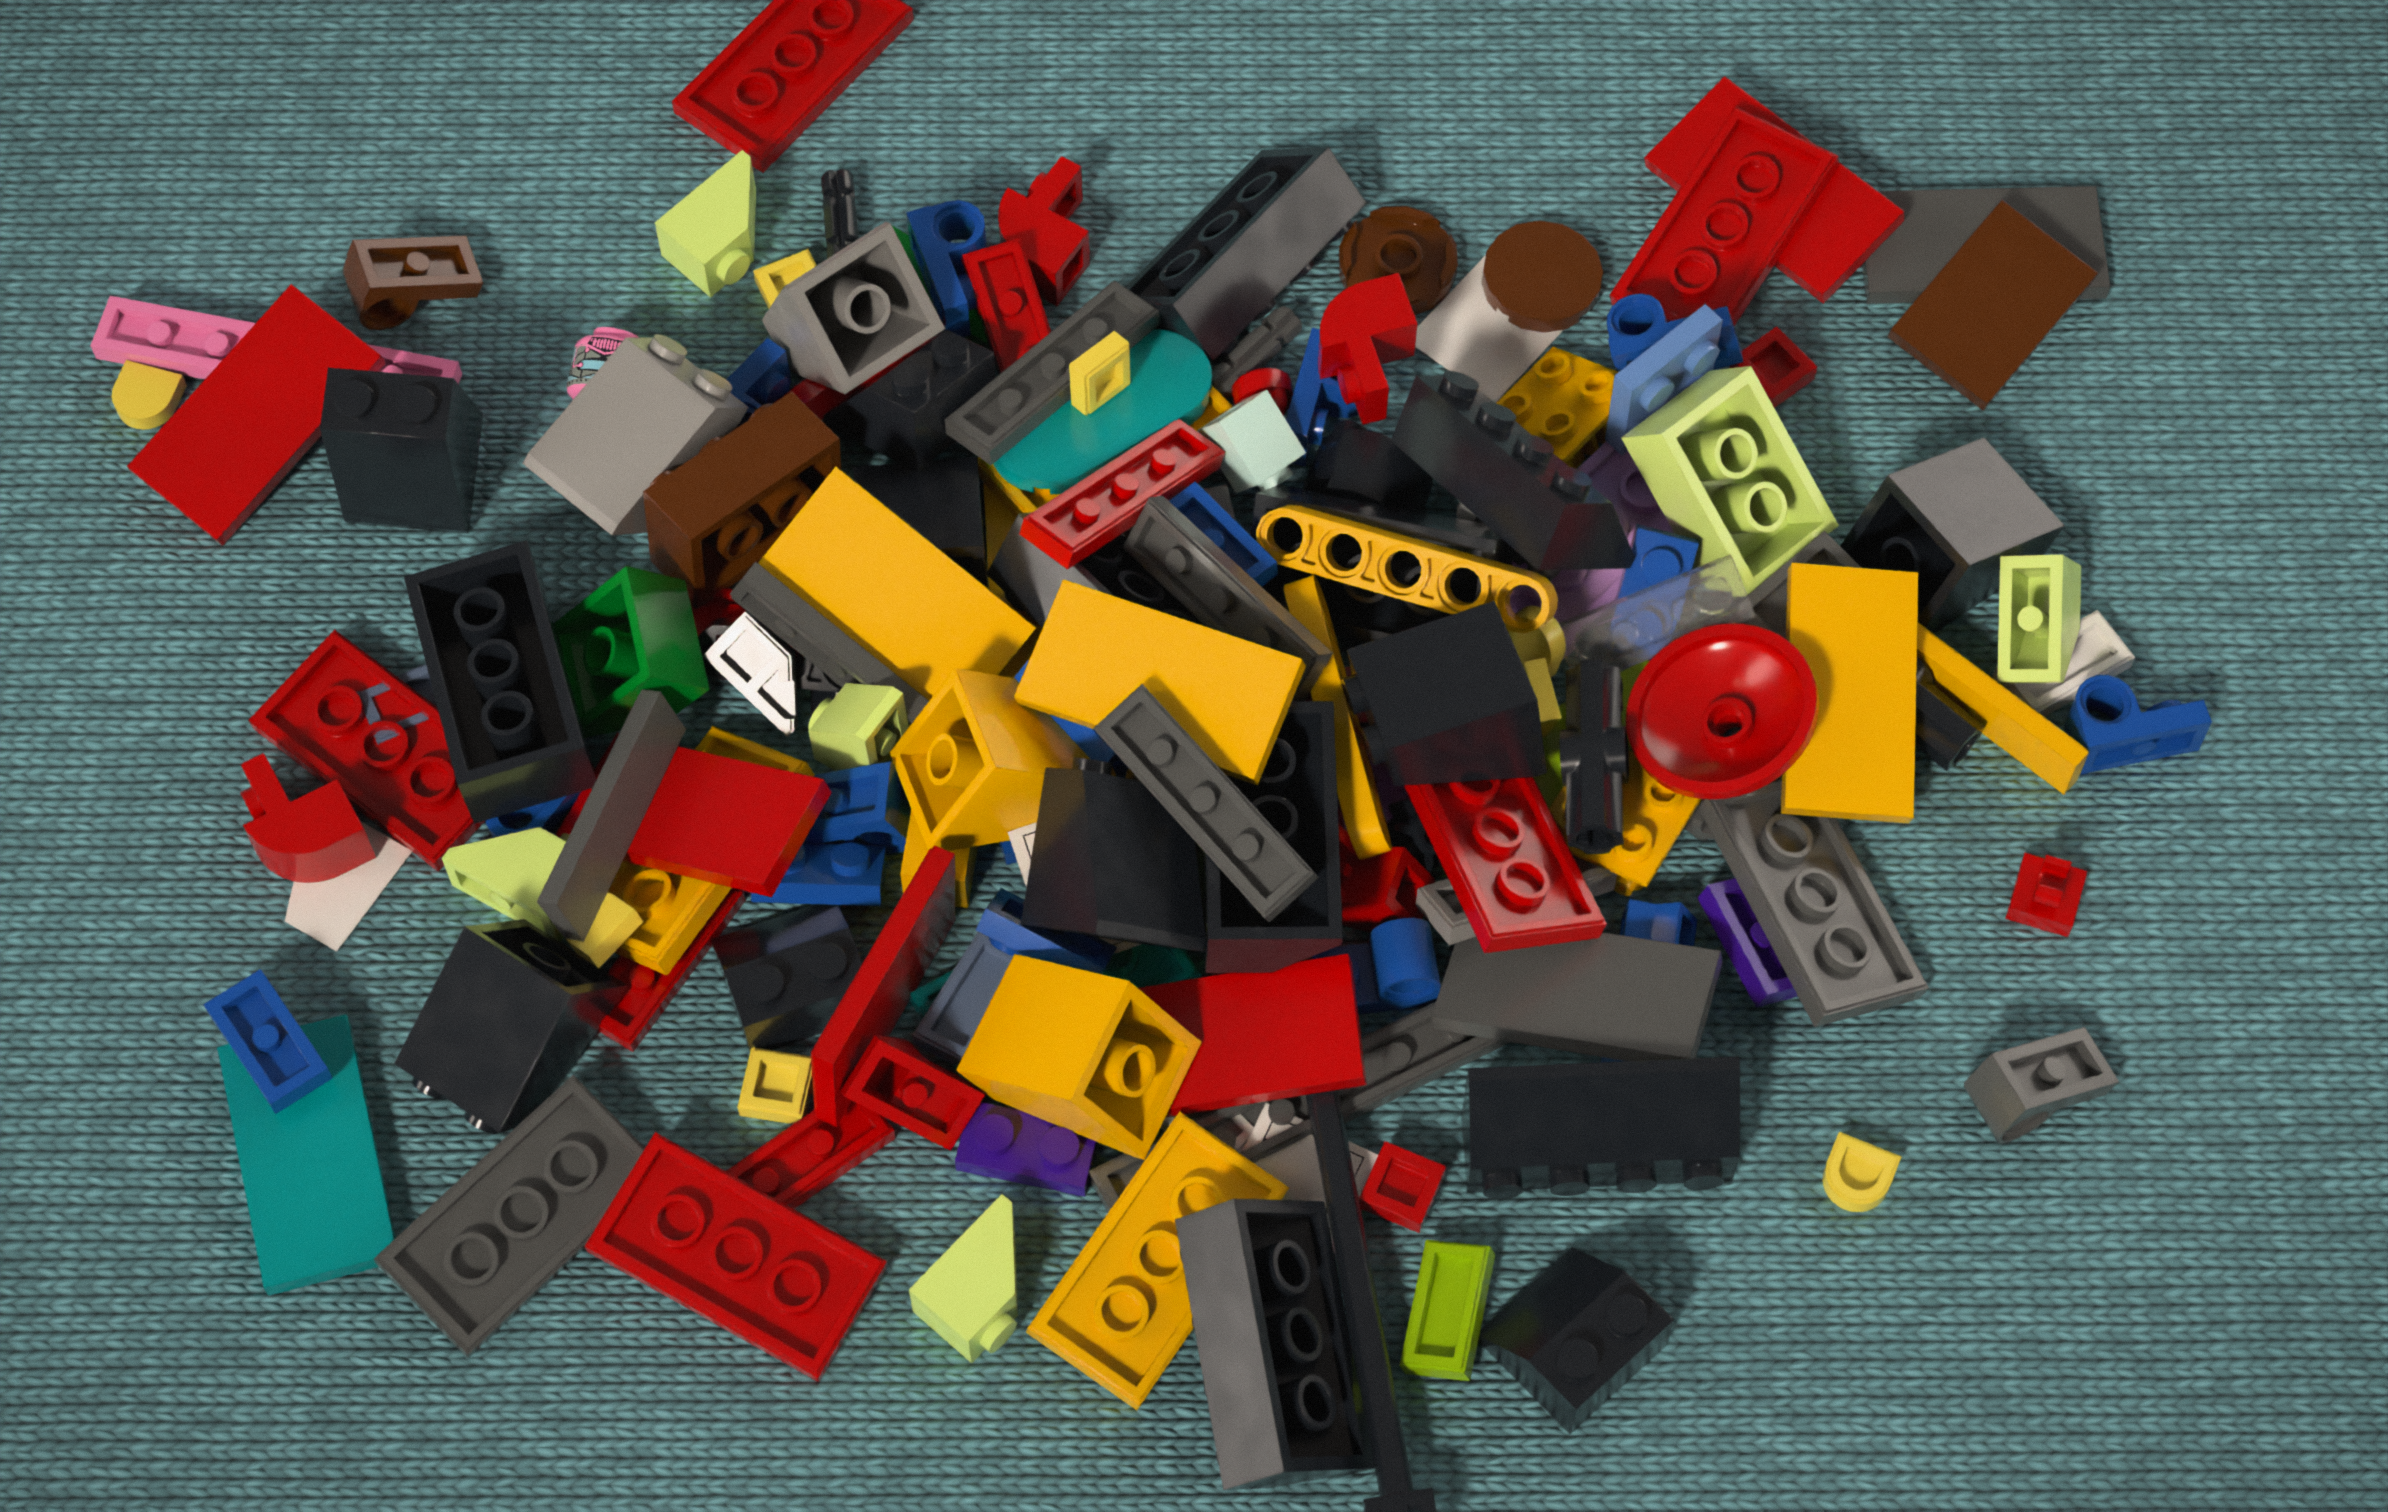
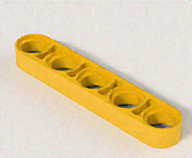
[1256,505,1558,633]
[1284,575,1392,860]

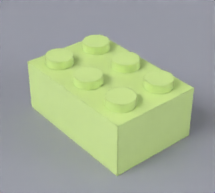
[1621,366,1839,596]

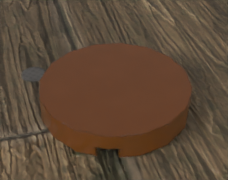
[1338,206,1458,315]
[1481,220,1603,333]

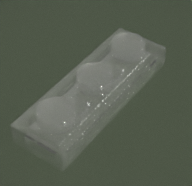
[1559,554,1756,671]

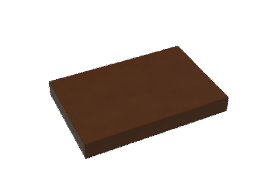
[1888,200,2098,411]

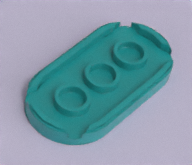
[993,329,1212,495]

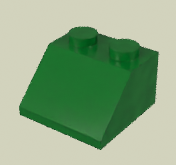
[554,566,710,738]

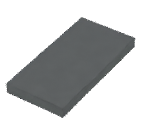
[1862,186,2110,304]
[1698,779,1929,1027]
[1431,932,1722,1061]
[374,1075,645,1358]

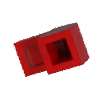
[998,156,1090,306]
[1318,273,1418,425]
[240,753,376,883]
[1338,823,1436,933]

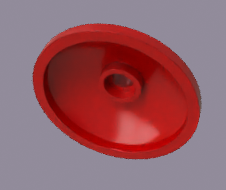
[1626,623,1819,800]

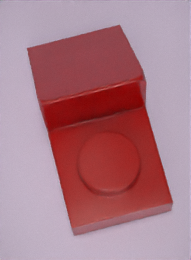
[840,1035,985,1151]

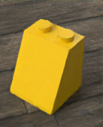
[889,668,1116,851]
[956,954,1202,1160]

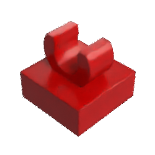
[2005,853,2088,937]

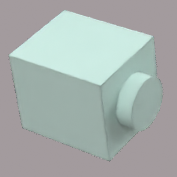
[1197,390,1306,493]

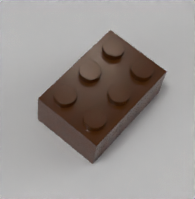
[643,391,841,609]

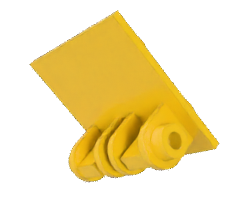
[1496,346,1618,469]
[1549,750,1702,896]

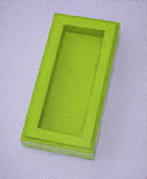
[1399,1240,1495,1381]

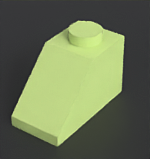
[655,150,756,298]
[1997,555,2081,684]
[808,683,909,771]
[442,827,570,942]
[909,1194,1018,1363]

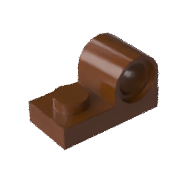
[343,235,484,330]

